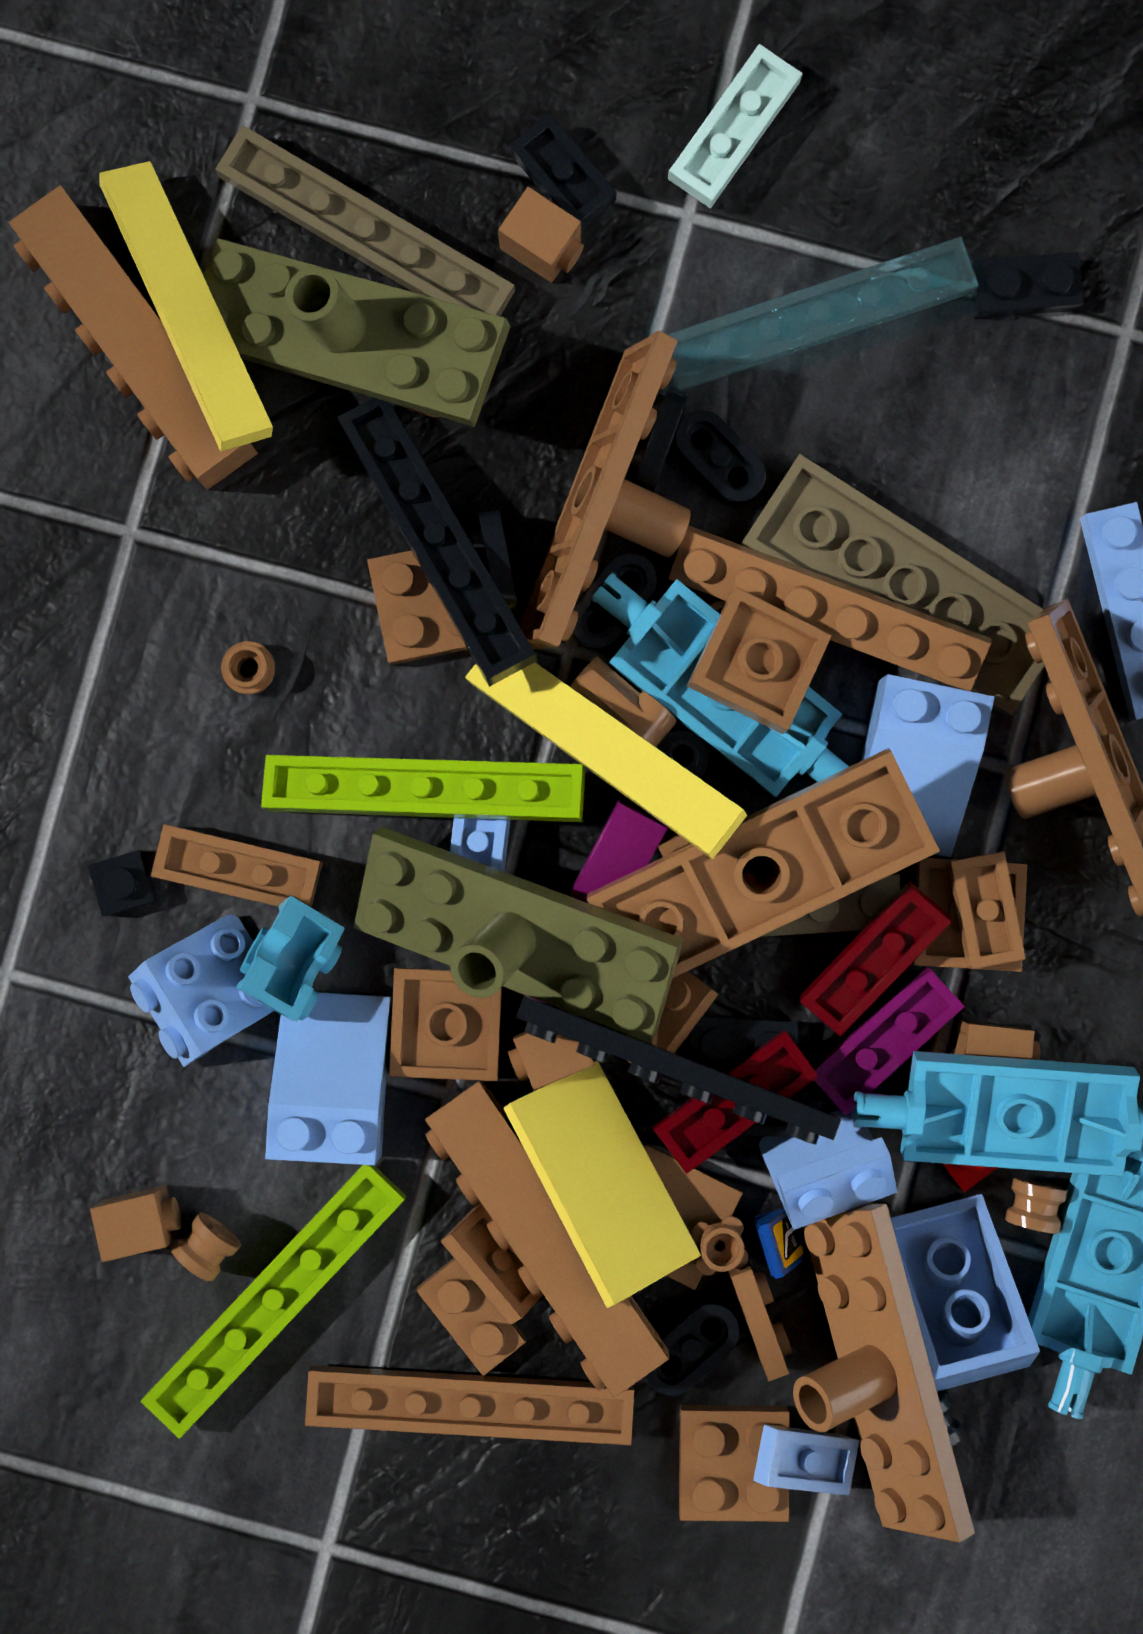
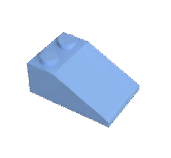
[861,674,994,858]
[265,992,391,1165]
[891,1194,1040,1392]

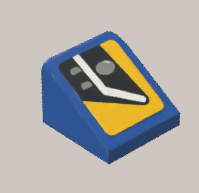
[753,1208,805,1279]

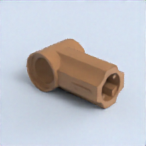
[570,656,678,747]

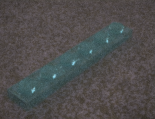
[667,237,979,390]

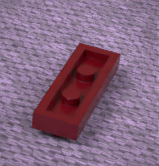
[800,881,952,1037]
[653,1030,819,1174]

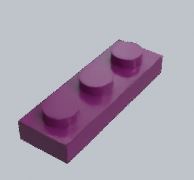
[813,966,965,1116]

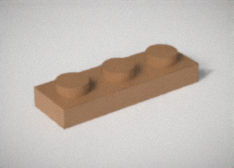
[151,824,323,908]

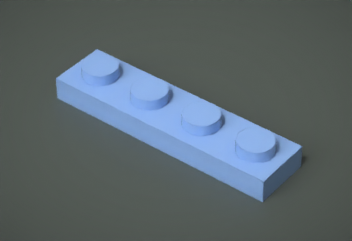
[1080,502,1143,721]

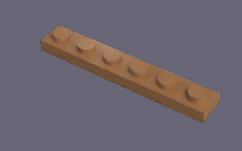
[668,526,992,692]
[305,1365,634,1445]

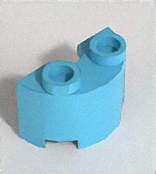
[236,895,345,1022]

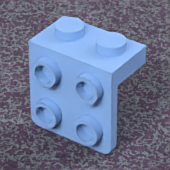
[128,914,274,1067]
[759,1110,898,1230]

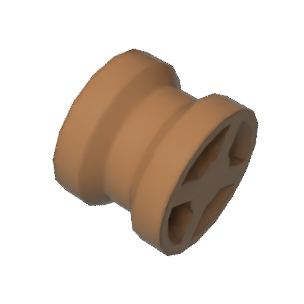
[1005,1177,1068,1234]
[171,1212,241,1282]

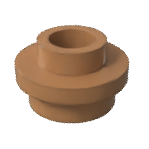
[221,641,275,695]

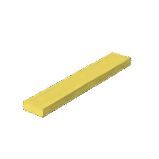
[99,161,273,452]
[465,663,747,859]

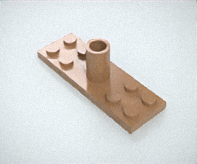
[518,331,691,649]
[1005,599,1143,917]
[587,748,940,978]
[793,1204,975,1543]

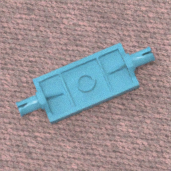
[591,572,849,798]
[852,1051,1143,1177]
[1028,1093,1143,1419]

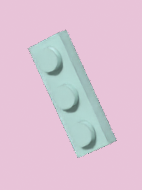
[668,44,802,209]

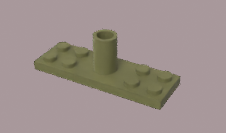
[203,238,511,427]
[353,827,684,1043]

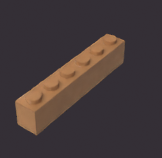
[8,185,258,490]
[425,1081,669,1398]

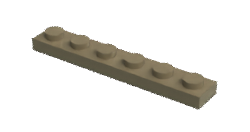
[215,125,515,316]

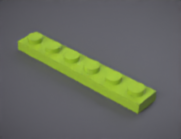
[261,755,586,822]
[140,1165,407,1439]

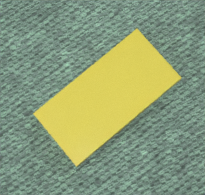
[503,1061,701,1308]

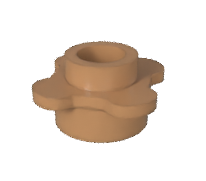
[690,1216,748,1275]

